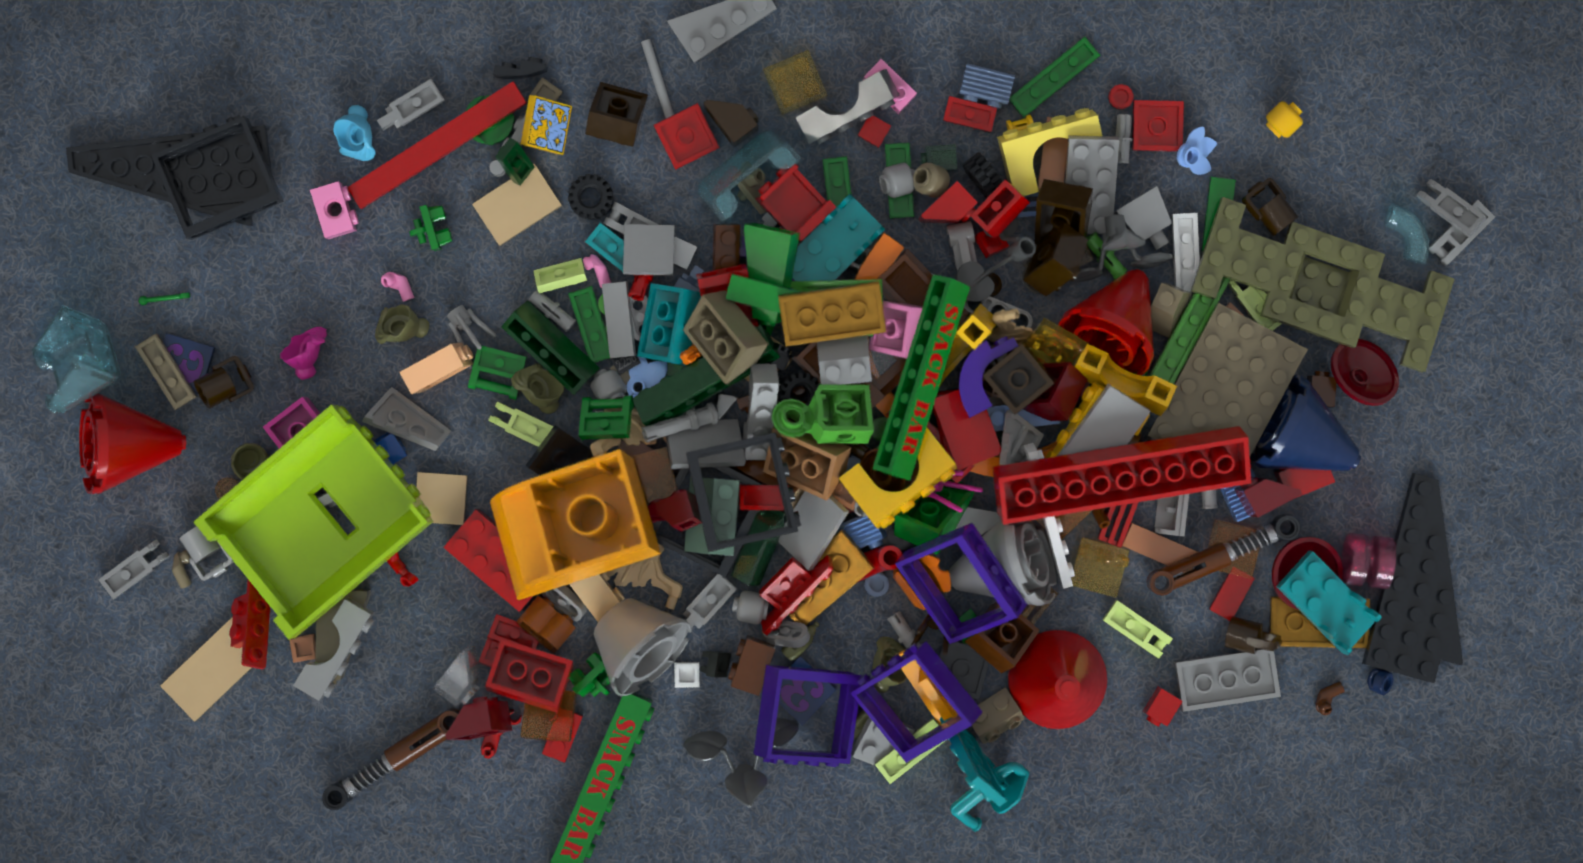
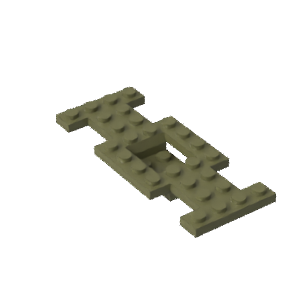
[1191,197,1454,373]

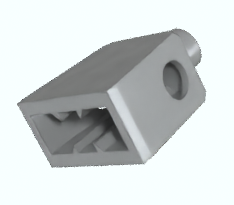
[1114,186,1172,250]

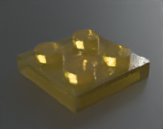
[763,50,828,115]
[1024,317,1087,364]

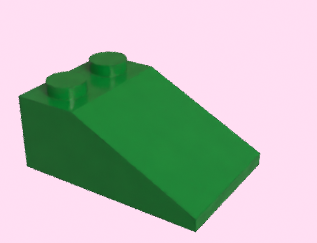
[894,479,975,555]

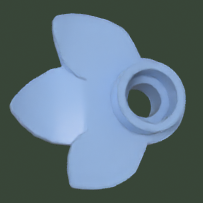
[1177,126,1217,175]
[627,356,668,398]

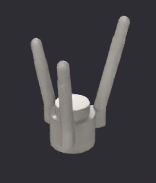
[447,305,496,369]

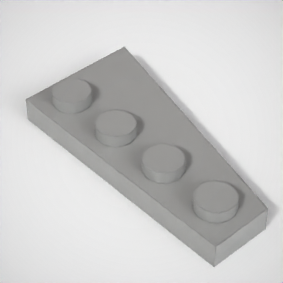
[667,0,777,63]

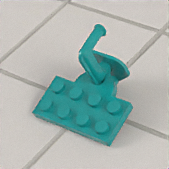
[939,717,1029,832]

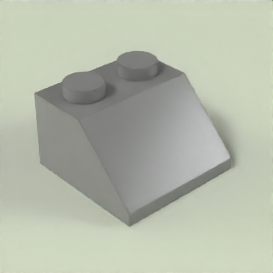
[817,335,872,385]

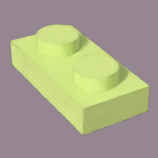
[534,258,587,293]

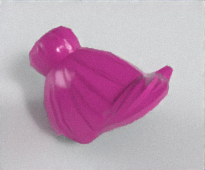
[280,327,327,380]

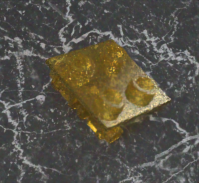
[1071,537,1130,598]

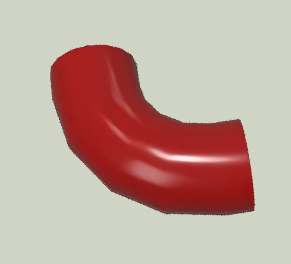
[857,545,902,583]

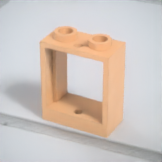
[400,342,474,394]

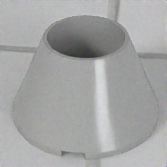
[594,598,692,696]

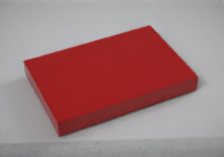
[933,390,1001,471]

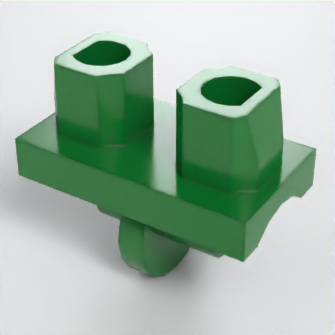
[409,205,453,251]
[570,653,610,697]

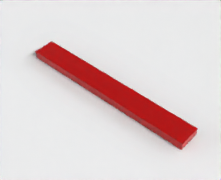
[348,81,527,209]

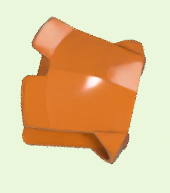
[893,554,951,610]

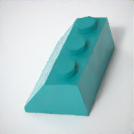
[637,283,701,366]

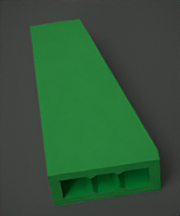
[744,222,800,326]

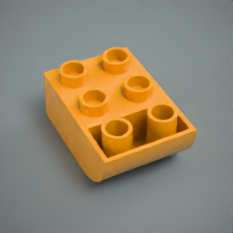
[490,449,661,600]

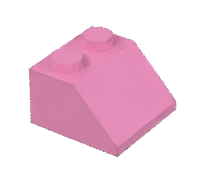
[869,301,923,358]

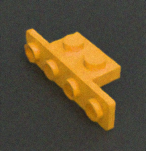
[895,649,959,726]

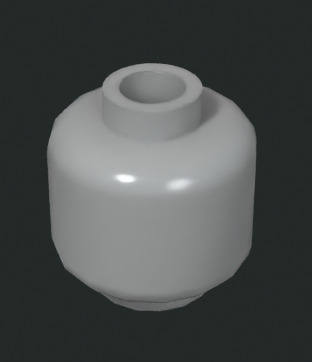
[879,163,915,198]
[590,369,627,399]
[732,590,769,625]

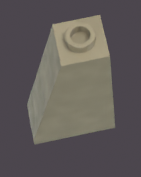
[315,589,371,684]

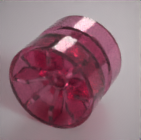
[1341,533,1396,589]

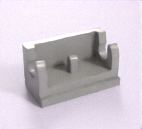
[1154,494,1189,537]

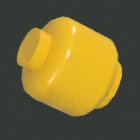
[1265,101,1303,138]

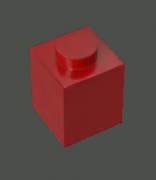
[1143,686,1183,727]

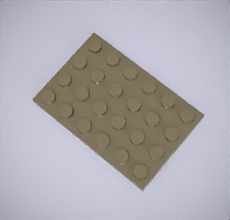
[1147,303,1308,456]

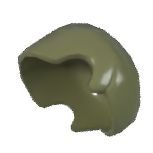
[231,443,268,480]

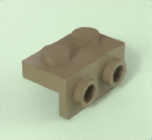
[972,687,1025,744]

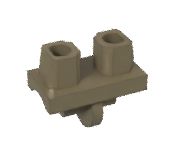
[734,164,766,214]

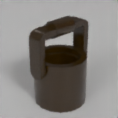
[1242,178,1299,236]
[193,356,254,409]
[1225,616,1282,654]

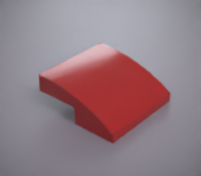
[478,614,539,668]

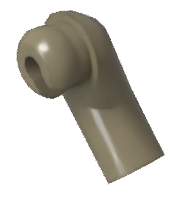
[172,550,192,589]

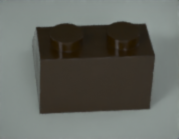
[585,82,648,147]
[703,100,758,148]

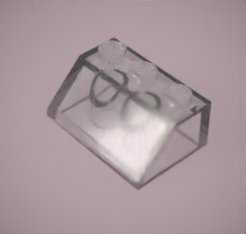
[432,642,481,707]

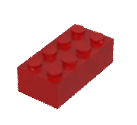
[443,508,534,612]

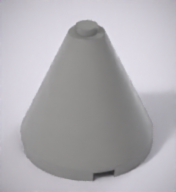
[949,519,1057,606]

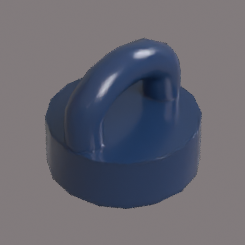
[1367,668,1394,696]

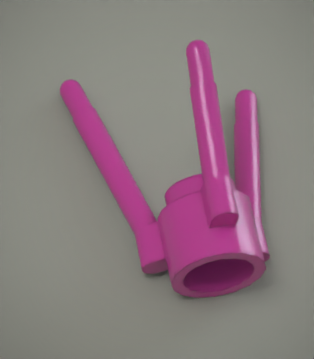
[927,471,983,513]

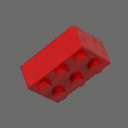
[485,639,573,713]

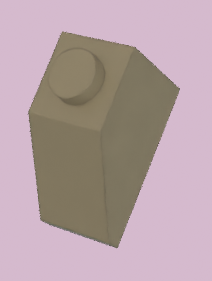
[1151,283,1191,338]

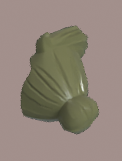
[375,304,430,344]
[511,363,564,414]
[872,636,907,693]

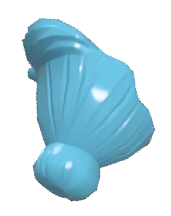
[333,105,376,161]

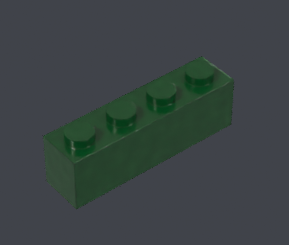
[501,300,600,395]

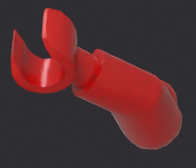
[387,552,419,587]
[481,709,522,759]

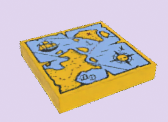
[520,95,572,155]

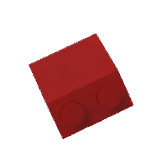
[918,181,978,224]

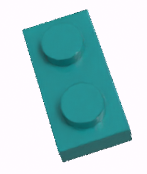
[585,223,624,272]

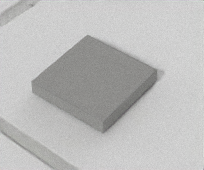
[623,224,675,275]

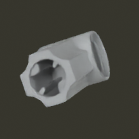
[946,221,977,271]

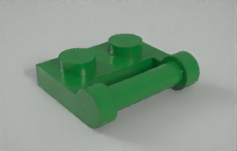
[468,345,527,400]
[578,395,634,440]

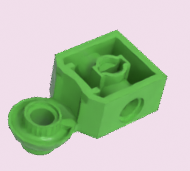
[772,385,874,444]

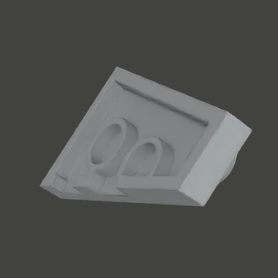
[362,387,451,451]

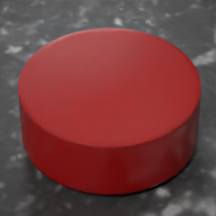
[1108,84,1134,110]

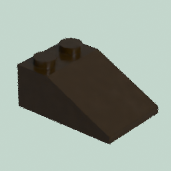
[1034,179,1093,260]

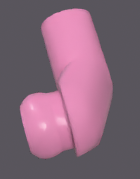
[583,254,611,288]
[381,272,414,302]

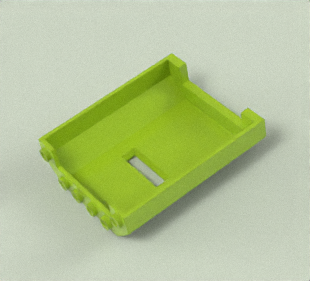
[194,405,433,639]

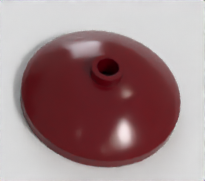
[1331,339,1399,406]
[1272,537,1343,610]

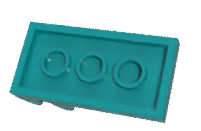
[792,194,885,281]
[1276,550,1382,655]

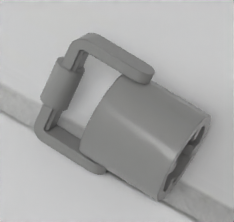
[179,526,234,581]

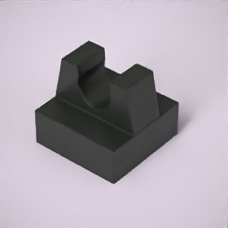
[700,651,731,677]

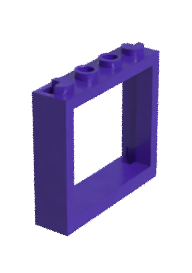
[895,523,1027,644]
[850,641,983,763]
[753,665,862,767]

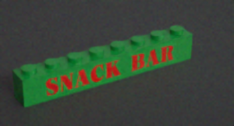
[872,275,970,481]
[550,693,655,863]

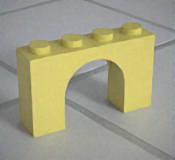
[997,108,1103,196]

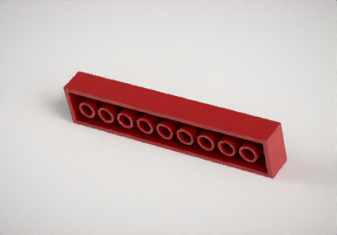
[993,426,1251,525]

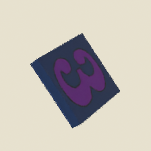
[152,333,215,394]
[779,656,836,726]

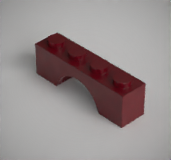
[647,489,701,532]

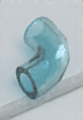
[1384,203,1430,264]

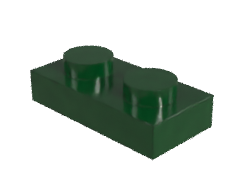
[495,138,535,186]

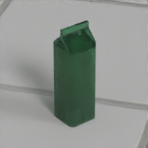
[731,510,785,586]

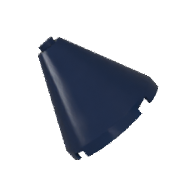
[1250,374,1361,471]

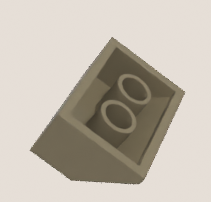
[683,291,768,384]

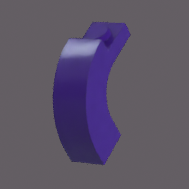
[959,336,1018,418]

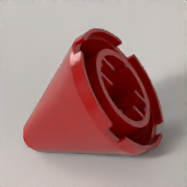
[1057,269,1154,375]
[79,393,186,494]
[1008,630,1107,729]

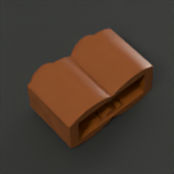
[516,596,576,653]

